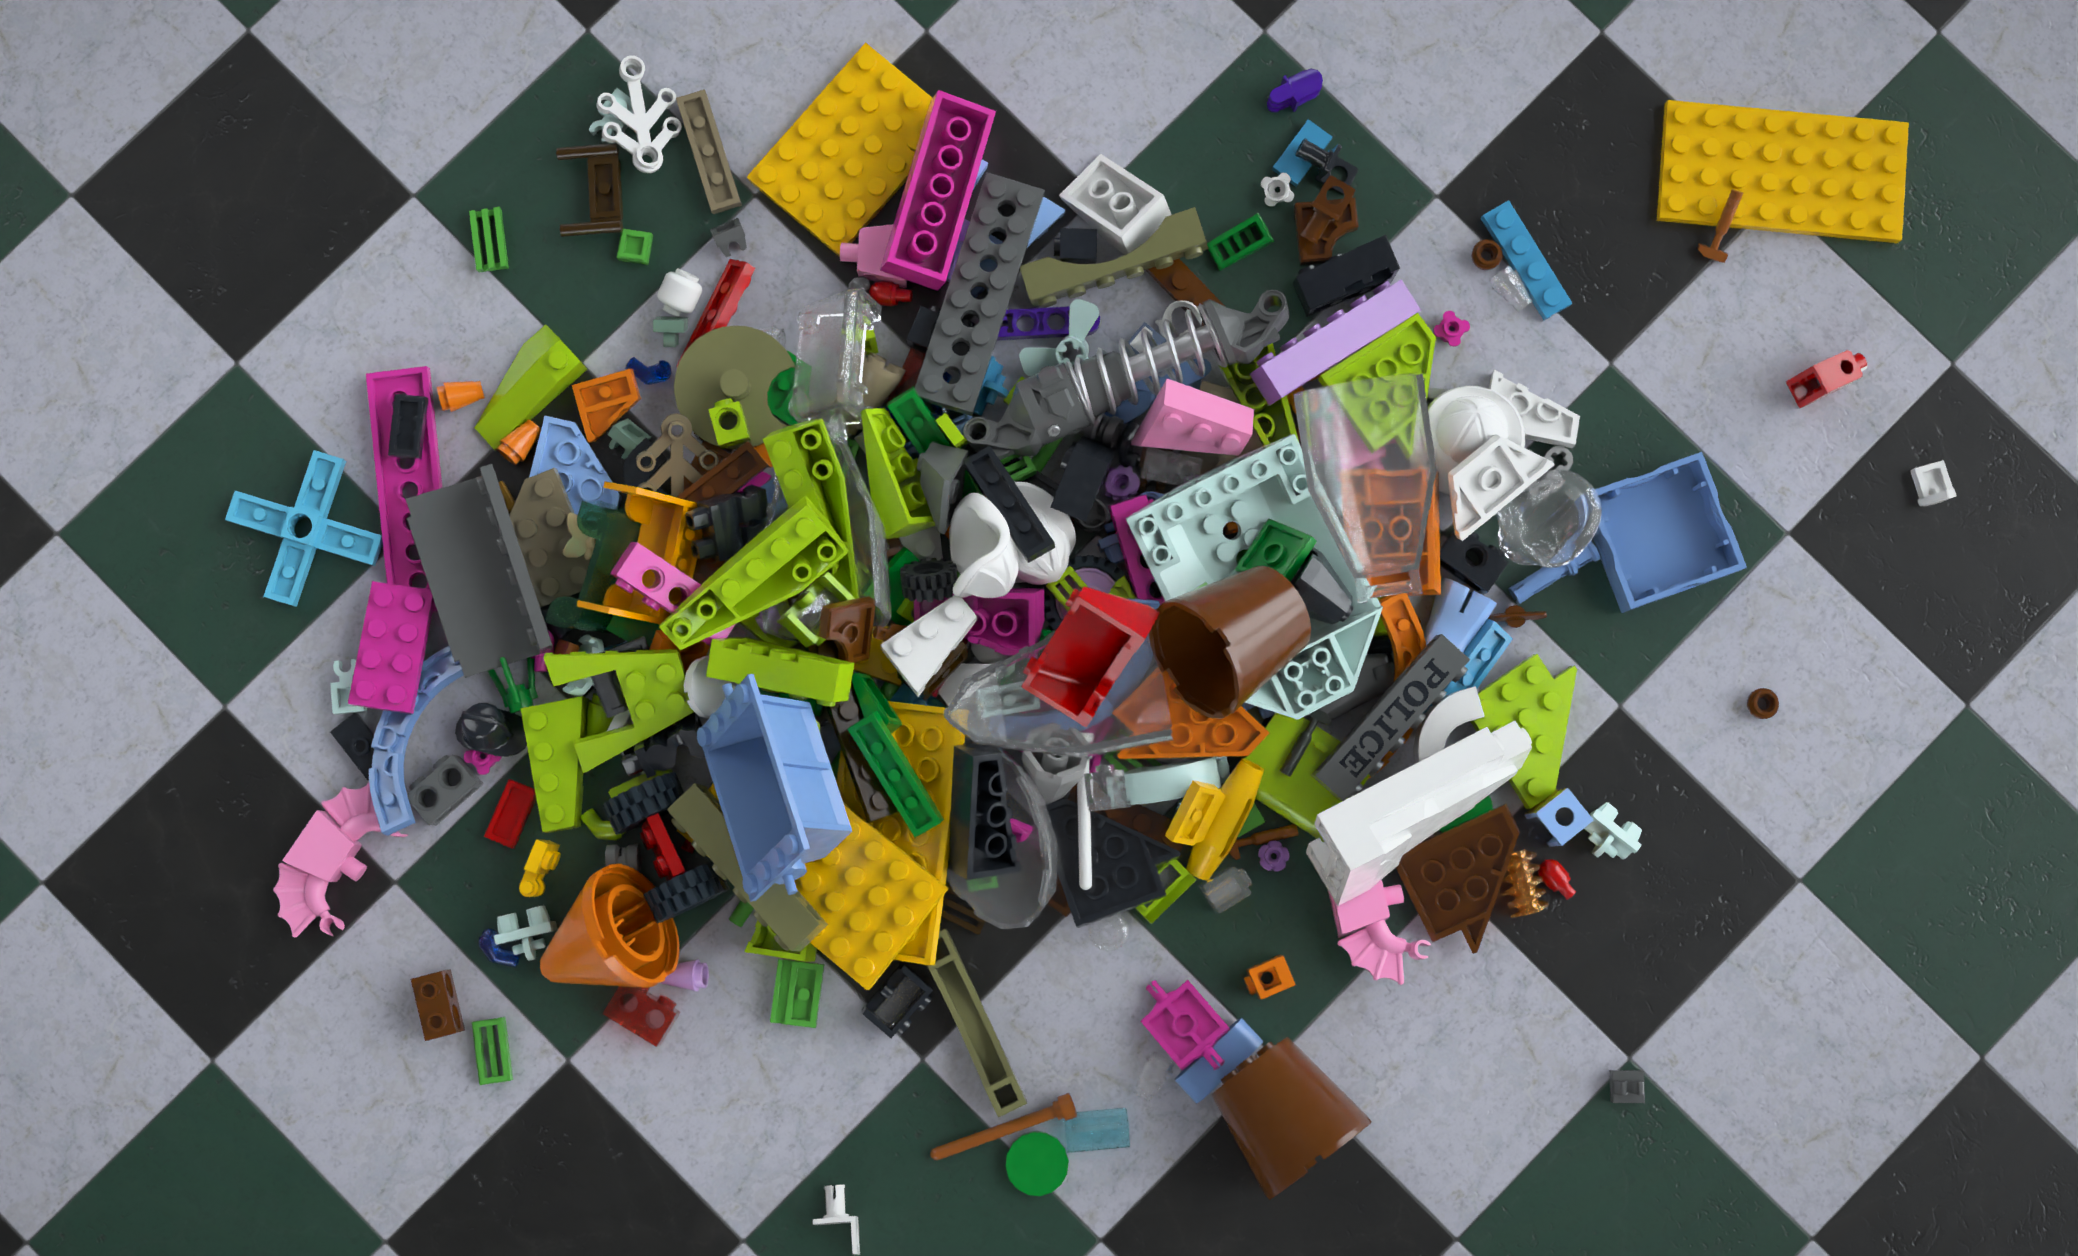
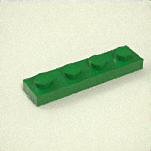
[887,386,978,499]
[847,710,944,838]

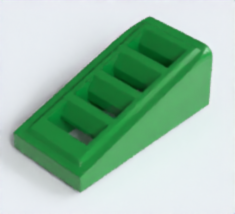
[1207,213,1275,271]
[852,673,902,734]

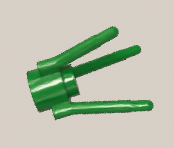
[488,657,538,714]

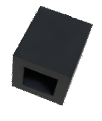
[1054,228,1097,264]

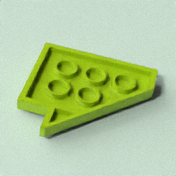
[1318,313,1436,459]
[1470,654,1577,809]

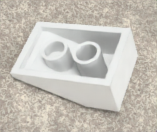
[1059,154,1172,255]

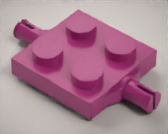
[1141,980,1230,1071]

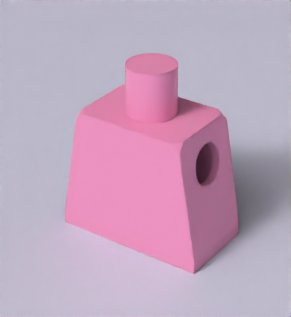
[840,224,907,288]

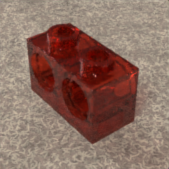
[603,986,681,1047]

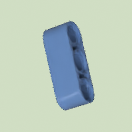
[1175,1017,1263,1104]

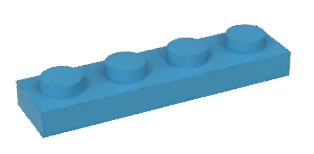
[1481,200,1572,321]
[1423,619,1513,714]

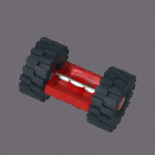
[602,772,730,923]

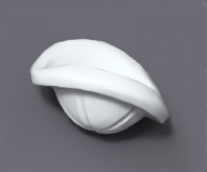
[1418,386,1525,495]

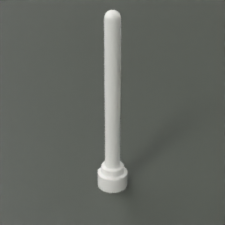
[1077,737,1095,890]

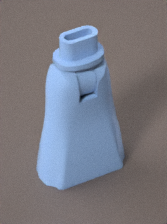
[1424,577,1497,652]

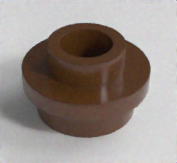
[1471,239,1502,270]
[1747,688,1779,719]

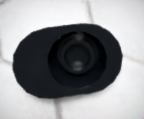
[455,703,527,757]

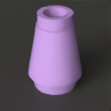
[661,960,709,991]

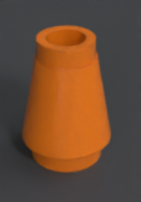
[436,381,485,412]
[497,419,541,465]

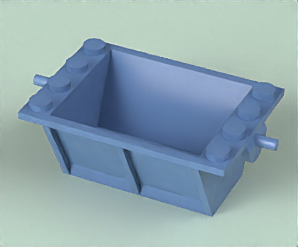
[697,674,852,902]

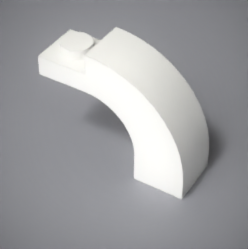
[1413,686,1485,764]

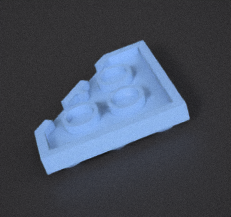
[529,416,622,527]

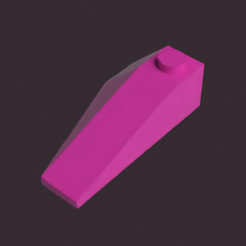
[914,588,1044,656]

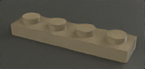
[676,89,742,214]

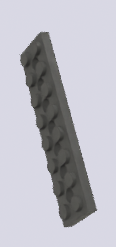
[915,172,1045,416]

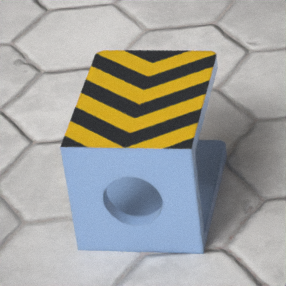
[1524,788,1594,847]

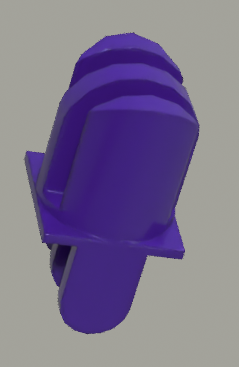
[1267,68,1323,113]

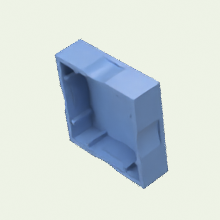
[1578,452,1747,613]

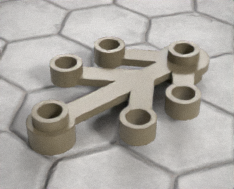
[636,413,719,497]

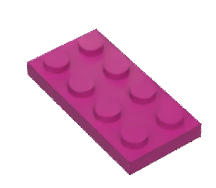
[348,581,435,714]

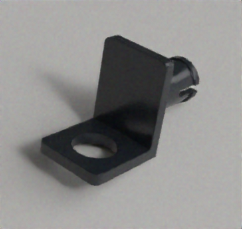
[1295,138,1358,195]

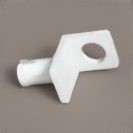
[813,1185,860,1255]

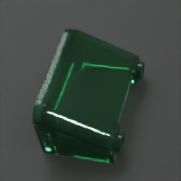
[545,500,641,634]

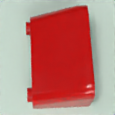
[1021,586,1160,728]

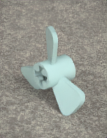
[1019,299,1099,376]

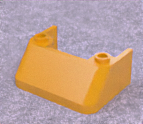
[576,481,702,624]

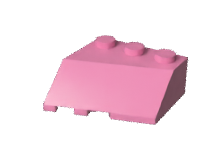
[1131,379,1254,456]

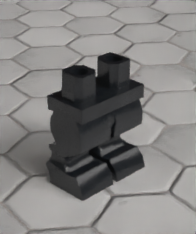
[685,484,771,561]
[621,712,705,778]

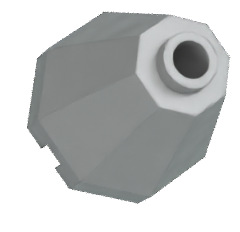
[1022,724,1091,803]

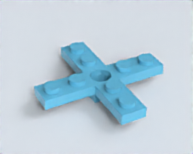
[225,450,383,607]

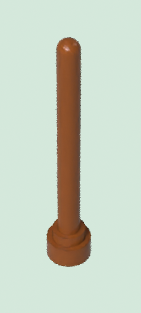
[930,1093,1078,1160]

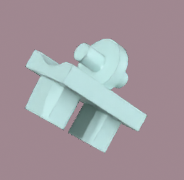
[1584,802,1642,860]
[494,906,558,961]

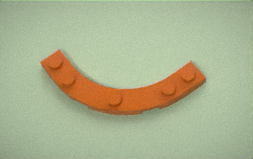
[1367,589,1427,780]

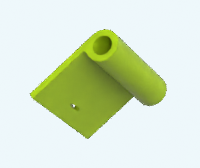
[1244,712,1370,842]

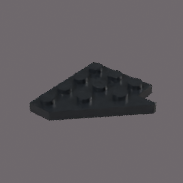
[1035,798,1181,928]

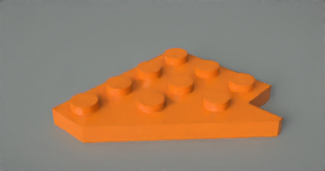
[1112,667,1270,759]

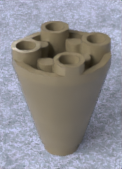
[834,344,906,435]

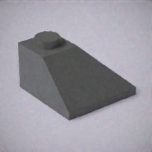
[917,442,968,534]

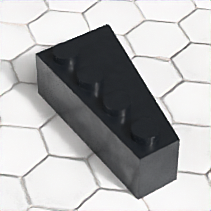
[948,742,1022,880]

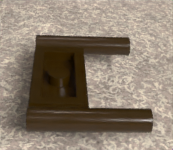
[556,143,623,237]

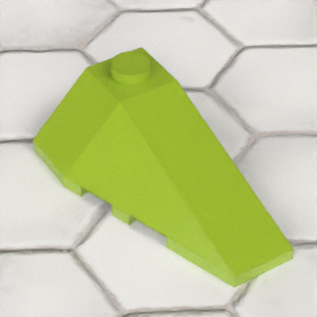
[474,324,588,451]

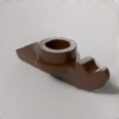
[1488,605,1547,628]

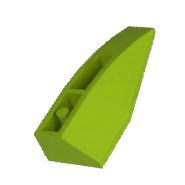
[763,418,859,605]
[659,495,849,650]

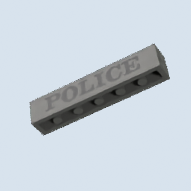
[1311,634,1470,801]

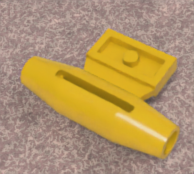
[1165,759,1264,881]

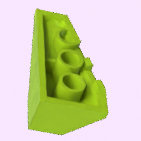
[861,408,936,539]

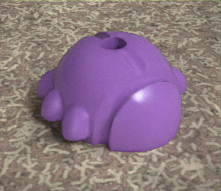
[1105,465,1140,501]

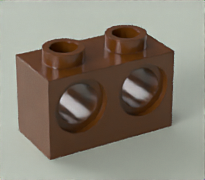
[411,969,465,1041]

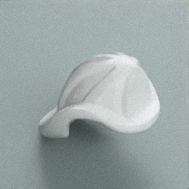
[1015,482,1076,585]
[949,493,1019,598]

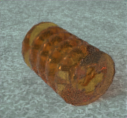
[1503,849,1549,918]

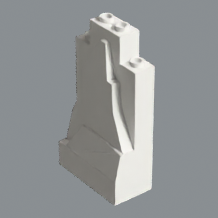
[1306,721,1532,906]

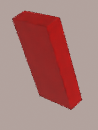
[484,779,537,849]

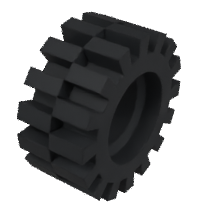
[900,558,958,602]

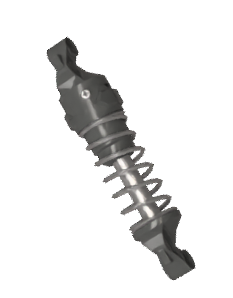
[963,289,1290,460]

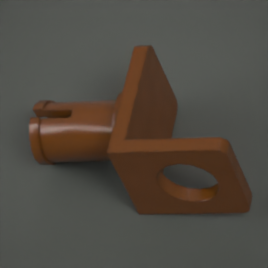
[1300,175,1355,244]

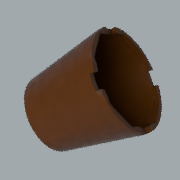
[1149,566,1311,719]
[1211,1037,1372,1200]

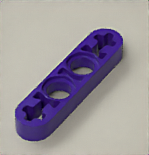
[997,306,1100,341]

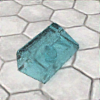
[1064,1108,1130,1153]

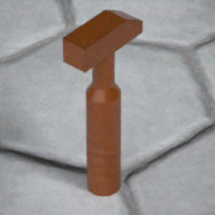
[1697,189,1743,263]
[1228,824,1299,860]

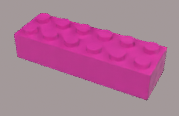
[880,90,996,291]

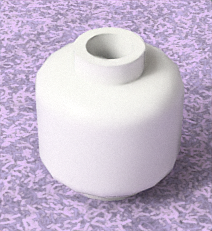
[657,268,702,317]

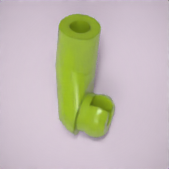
[580,808,626,841]

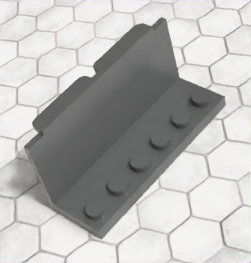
[406,464,552,678]

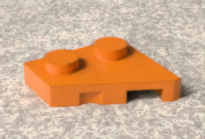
[572,369,641,443]

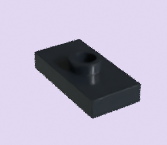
[388,394,428,460]
[330,713,374,781]

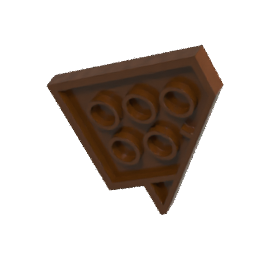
[1396,803,1520,954]

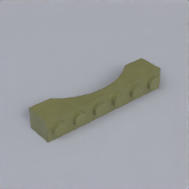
[1020,207,1208,308]
[927,928,1027,1118]

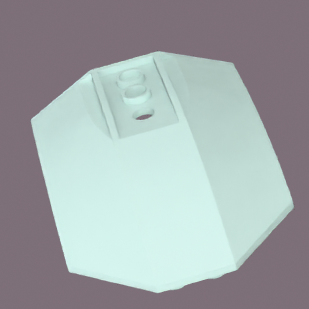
[1125,434,1383,720]

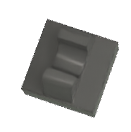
[710,218,747,257]
[1609,1070,1645,1103]

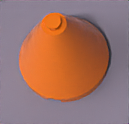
[540,864,680,988]

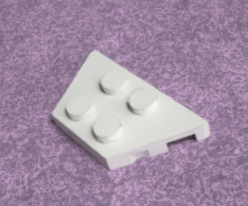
[1448,434,1554,541]

